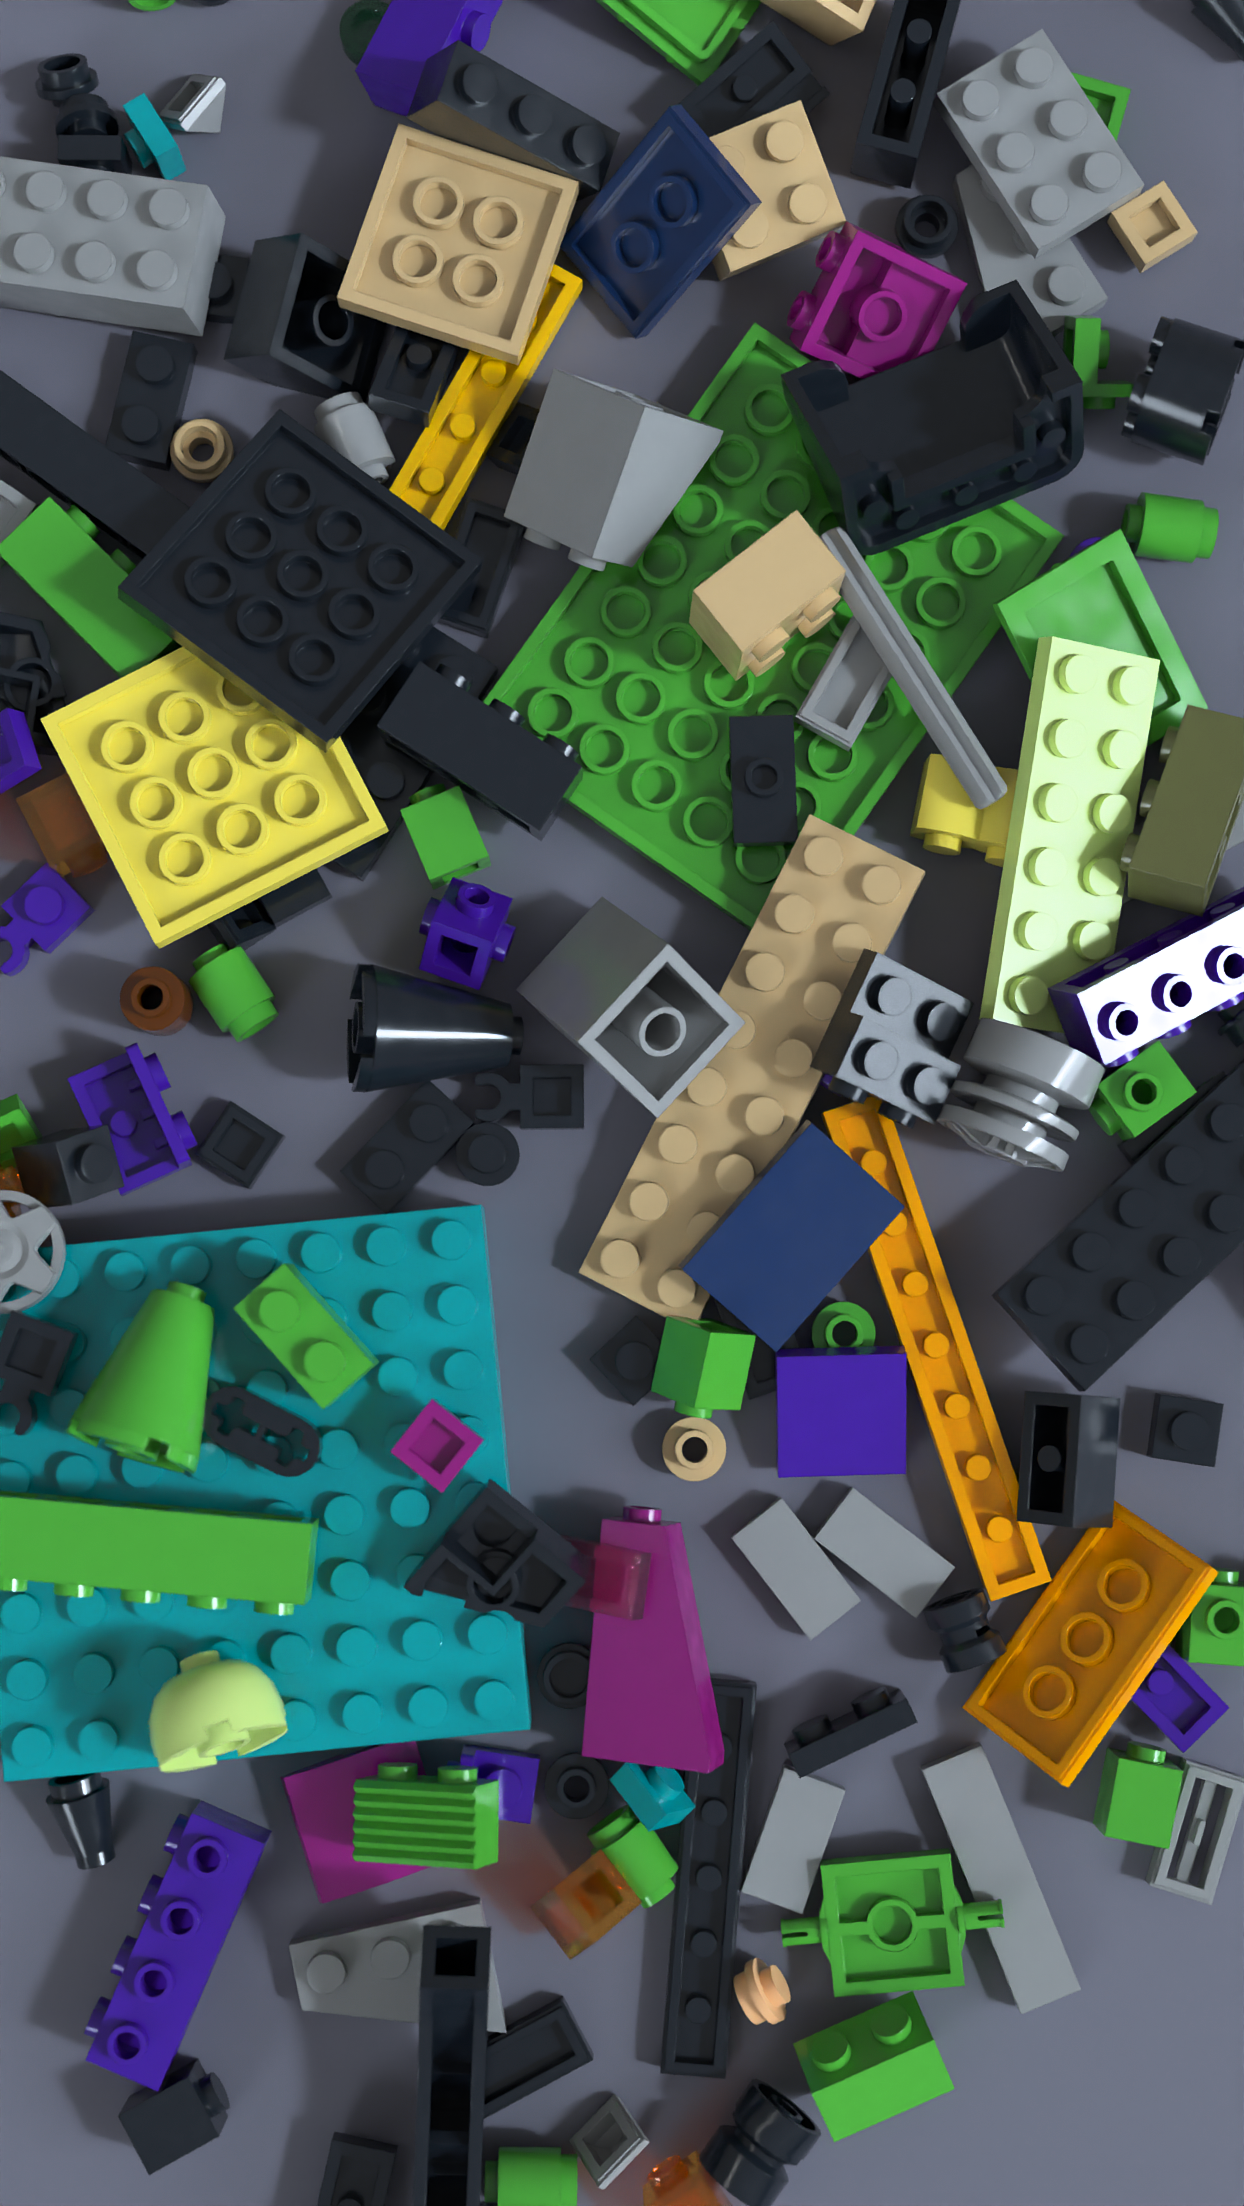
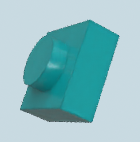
[123,93,187,180]
[609,1762,696,1832]

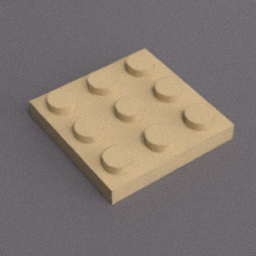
[337,123,579,366]

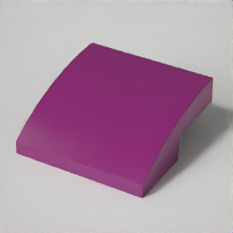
[280,1741,432,1903]

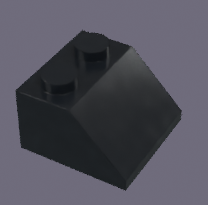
[224,233,386,403]

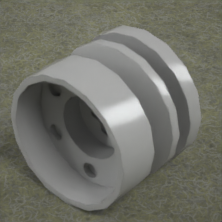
[937,1018,1105,1172]

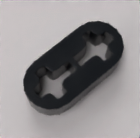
[203,1386,323,1477]

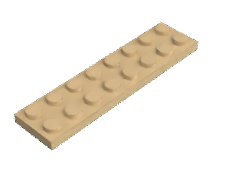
[578,814,926,1320]

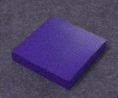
[775,1345,907,1478]

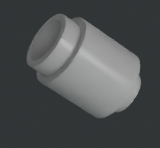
[314,392,395,484]

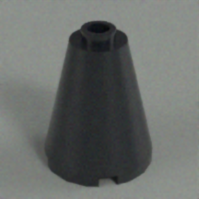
[347,963,524,1092]

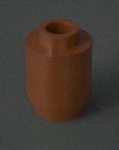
[120,966,194,1036]

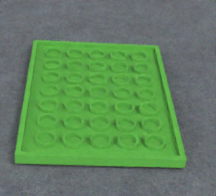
[483,322,1064,931]

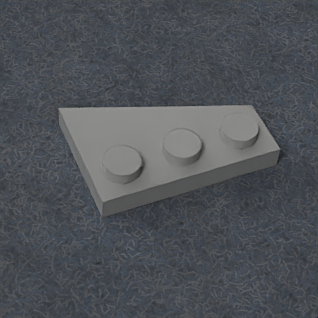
[952,164,1108,337]
[289,1898,507,2033]

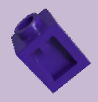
[447,1744,540,1824]

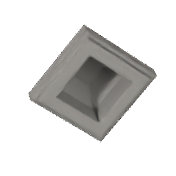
[159,74,226,133]
[569,2094,650,2190]

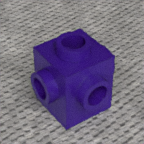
[419,877,516,990]

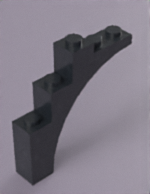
[412,1925,491,2206]

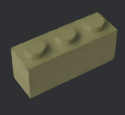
[1120,704,1244,917]

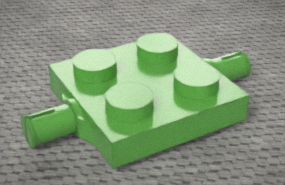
[781,1848,1005,1997]

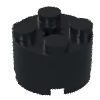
[1121,316,1244,466]

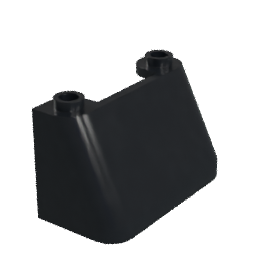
[781,279,1084,556]

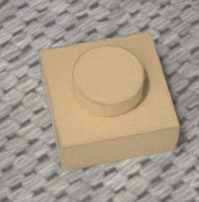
[1107,180,1197,273]

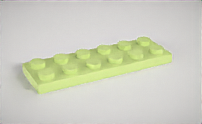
[979,636,1160,1033]

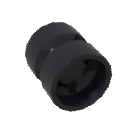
[699,2079,821,2206]

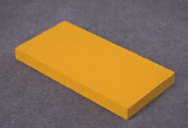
[962,1500,1219,1788]

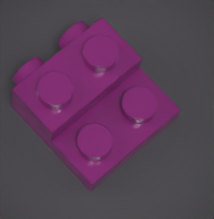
[787,221,967,379]

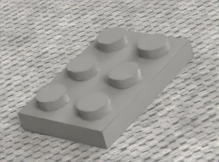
[934,29,1145,259]

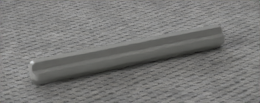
[819,526,1007,809]

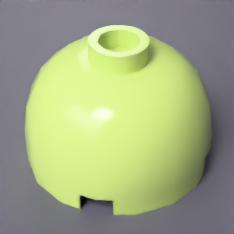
[149,1651,288,1773]

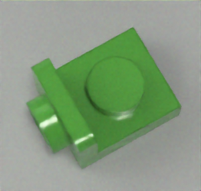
[1063,315,1134,409]

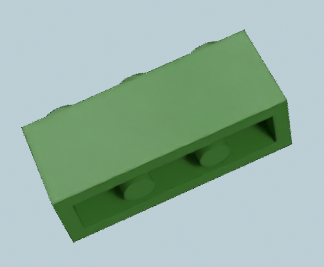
[0,496,183,678]

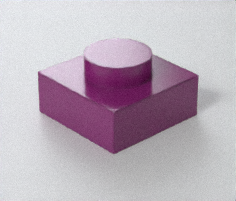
[390,1398,484,1493]

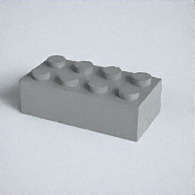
[0,156,226,337]

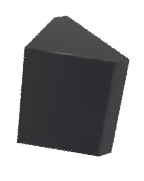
[207,899,277,951]

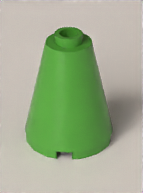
[66,1281,215,1474]

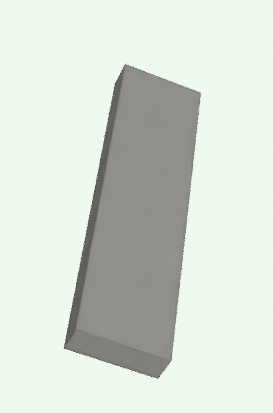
[920,1742,1081,2014]

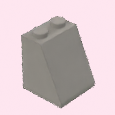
[504,368,724,571]
[516,897,746,1118]

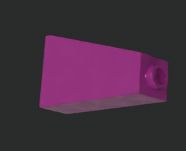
[582,1505,725,1773]

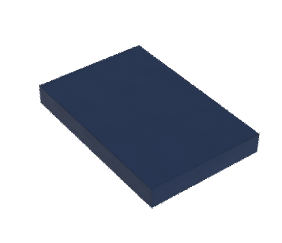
[560,104,762,339]
[678,1120,905,1352]

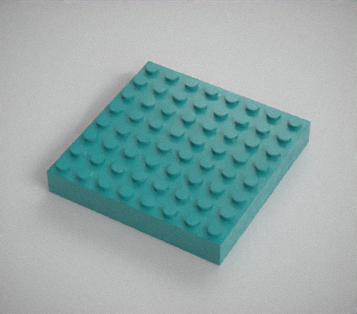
[0,1205,532,1782]

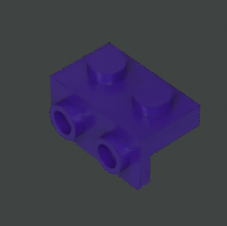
[67,1042,198,1196]

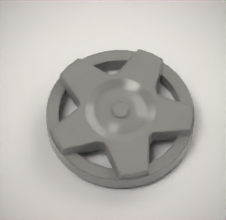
[0,1190,66,1314]

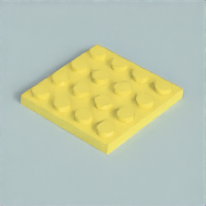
[40,647,389,949]

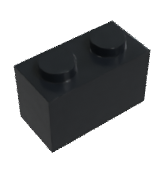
[1016,1391,1120,1528]

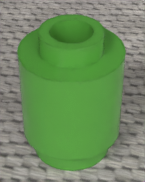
[1121,492,1219,563]
[188,943,279,1042]
[586,1805,679,1909]
[485,2146,577,2206]

